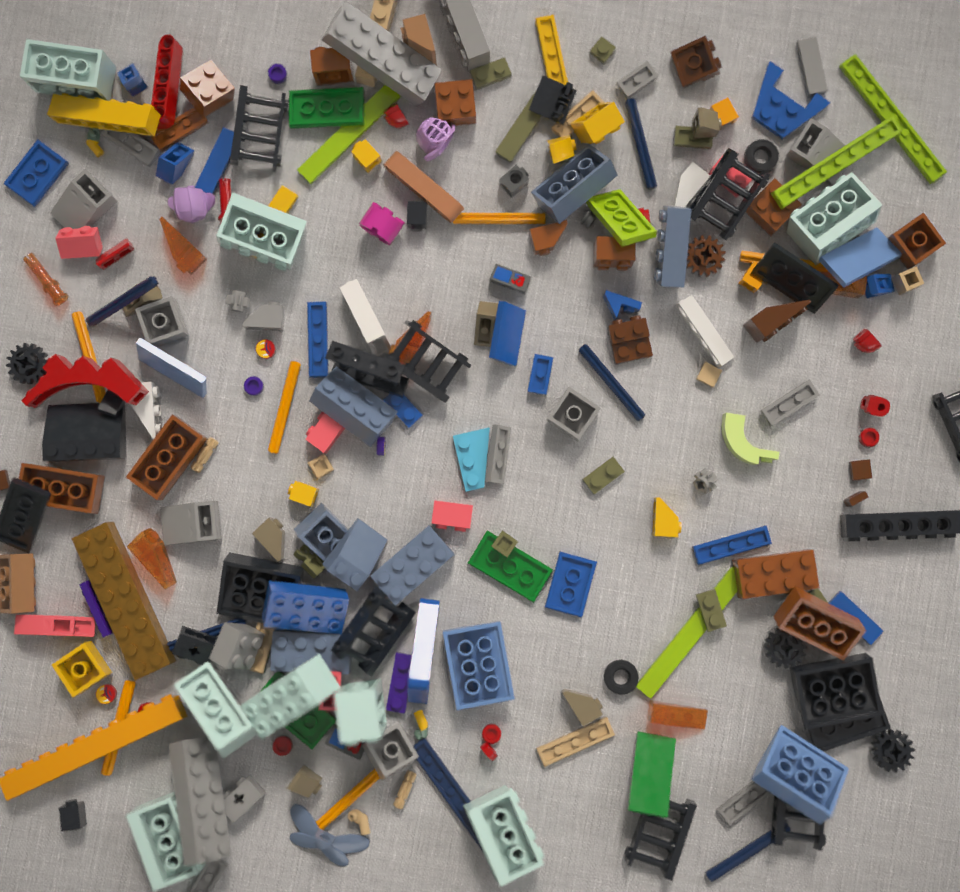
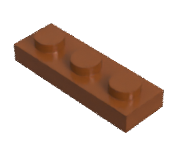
[151,107,209,152]

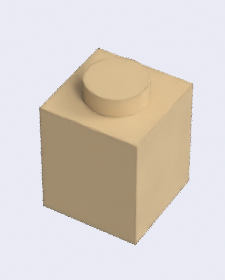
[892,266,924,295]

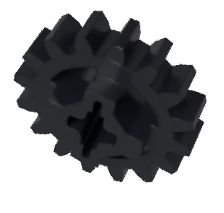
[6,343,48,385]
[763,627,807,669]
[870,729,915,773]

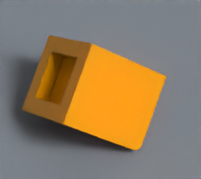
[709,97,739,126]
[738,261,763,293]

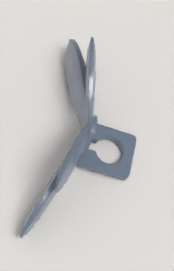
[290,804,370,866]

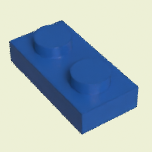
[528,354,553,395]
[383,394,423,428]

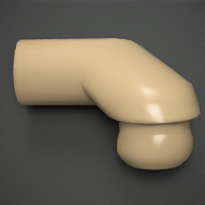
[348,809,370,835]

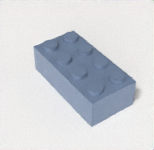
[531,144,618,224]
[654,206,691,288]
[309,366,398,447]
[370,525,455,606]
[270,629,352,675]

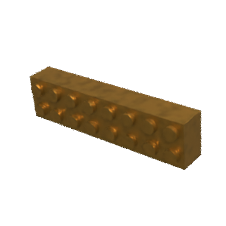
[71,522,176,680]

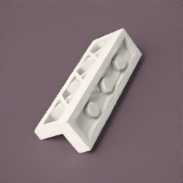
[675,295,734,368]

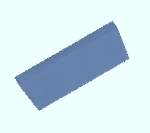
[819,227,902,288]
[136,338,207,398]

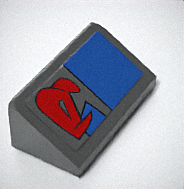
[489,264,531,294]
[325,724,366,760]

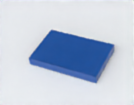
[3,139,69,207]
[489,301,526,366]
[545,552,597,618]

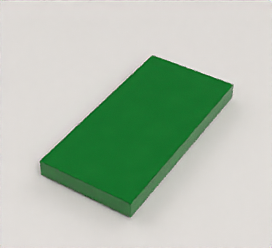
[289,87,364,129]
[468,530,553,603]
[260,671,337,750]
[627,731,676,818]

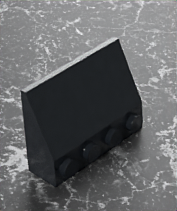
[42,402,127,462]
[216,552,304,623]
[789,653,883,730]

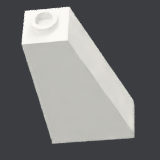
[340,279,392,356]

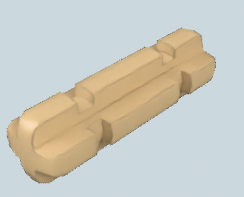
[191,437,218,473]
[393,770,416,809]

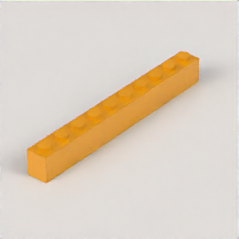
[0,694,188,801]

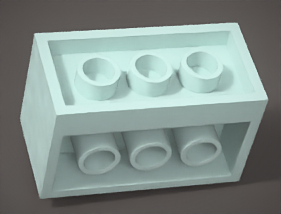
[20,39,116,101]
[787,172,882,265]
[216,193,307,271]
[240,654,341,740]
[174,662,257,759]
[334,679,387,746]
[463,785,544,886]
[126,792,206,891]

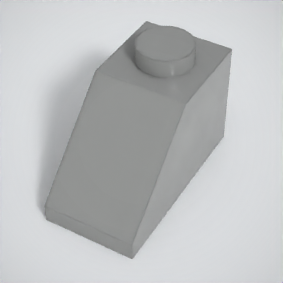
[242,302,285,331]

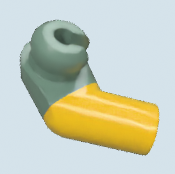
[86,128,104,157]
[413,710,428,740]

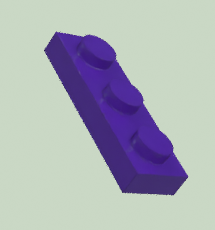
[79,580,114,637]
[386,652,412,714]

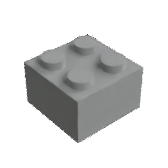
[135,296,189,347]
[546,387,601,441]
[209,622,265,670]
[362,723,419,781]

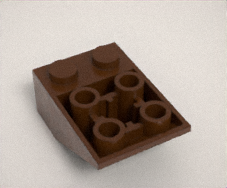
[743,300,811,343]

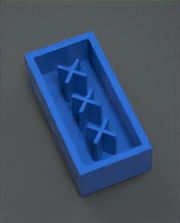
[262,581,349,634]

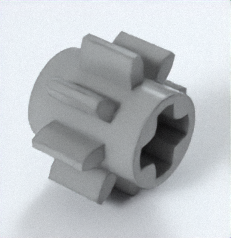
[225,290,250,312]
[693,468,718,494]

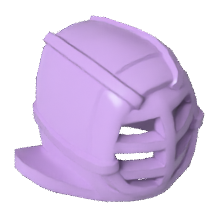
[416,117,455,161]
[167,185,215,223]

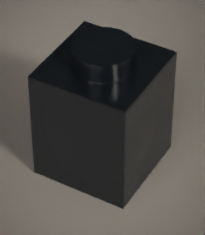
[407,201,428,232]
[59,799,87,832]

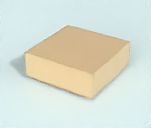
[696,362,722,388]
[308,453,334,479]

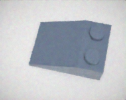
[294,502,349,561]
[323,518,387,591]

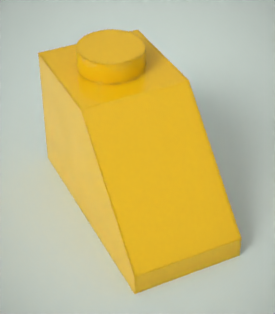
[547,135,577,164]
[652,497,682,537]

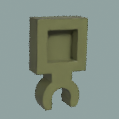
[293,544,326,579]

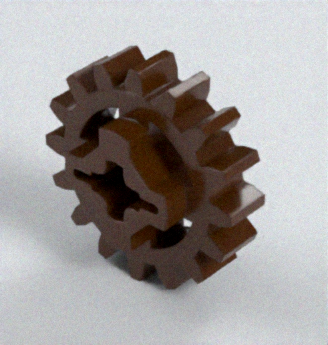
[686,235,726,277]

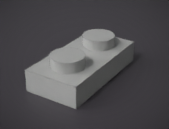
[616,61,658,99]

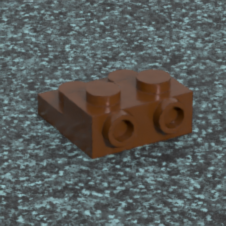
[670,35,722,88]
[607,315,653,365]

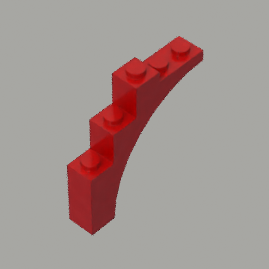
[21,354,149,408]

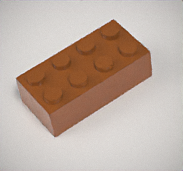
[126,415,208,500]
[19,463,105,514]
[732,549,820,599]
[773,586,866,661]

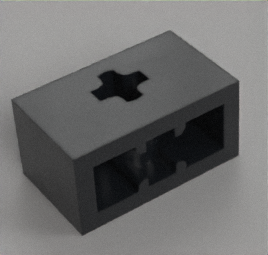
[172,625,218,665]

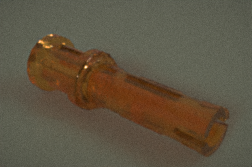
[23,253,69,306]

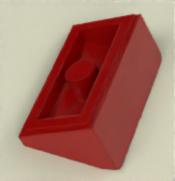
[96,238,135,270]

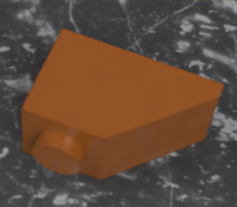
[529,220,568,256]

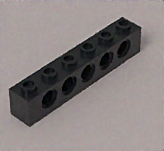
[840,510,960,542]

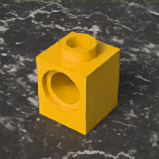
[351,139,382,173]
[287,481,319,507]

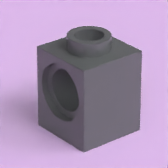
[499,164,529,198]

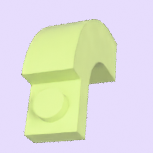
[721,413,780,465]

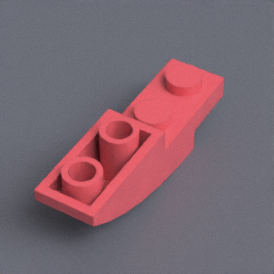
[14,615,96,637]

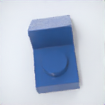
[117,63,148,97]
[862,274,895,298]
[603,290,642,320]

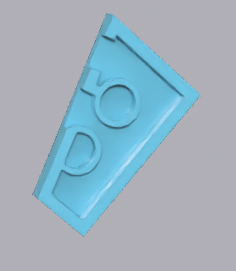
[453,427,490,492]

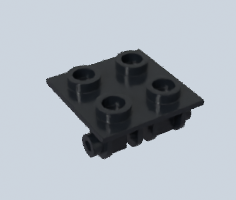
[529,75,577,125]

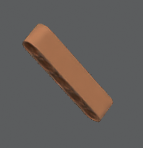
[383,151,464,223]

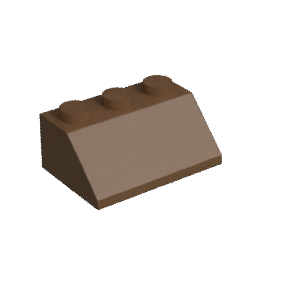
[400,14,437,66]
[0,554,36,614]

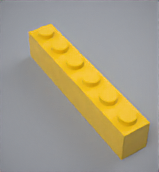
[47,93,161,136]

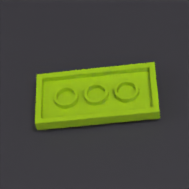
[586,189,657,247]

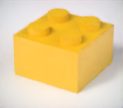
[570,102,625,144]
[52,640,113,697]

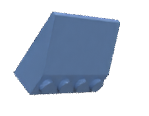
[443,621,515,710]
[751,725,849,824]

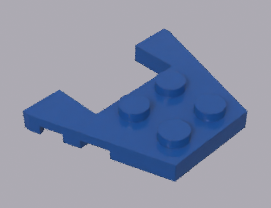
[751,61,830,139]

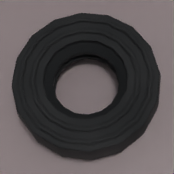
[744,139,779,174]
[604,659,639,695]

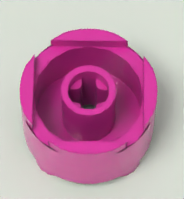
[359,202,405,246]

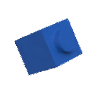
[155,142,194,184]

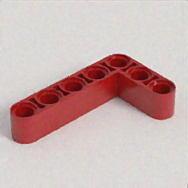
[151,34,183,129]

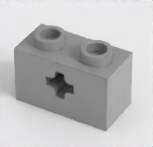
[223,775,265,823]

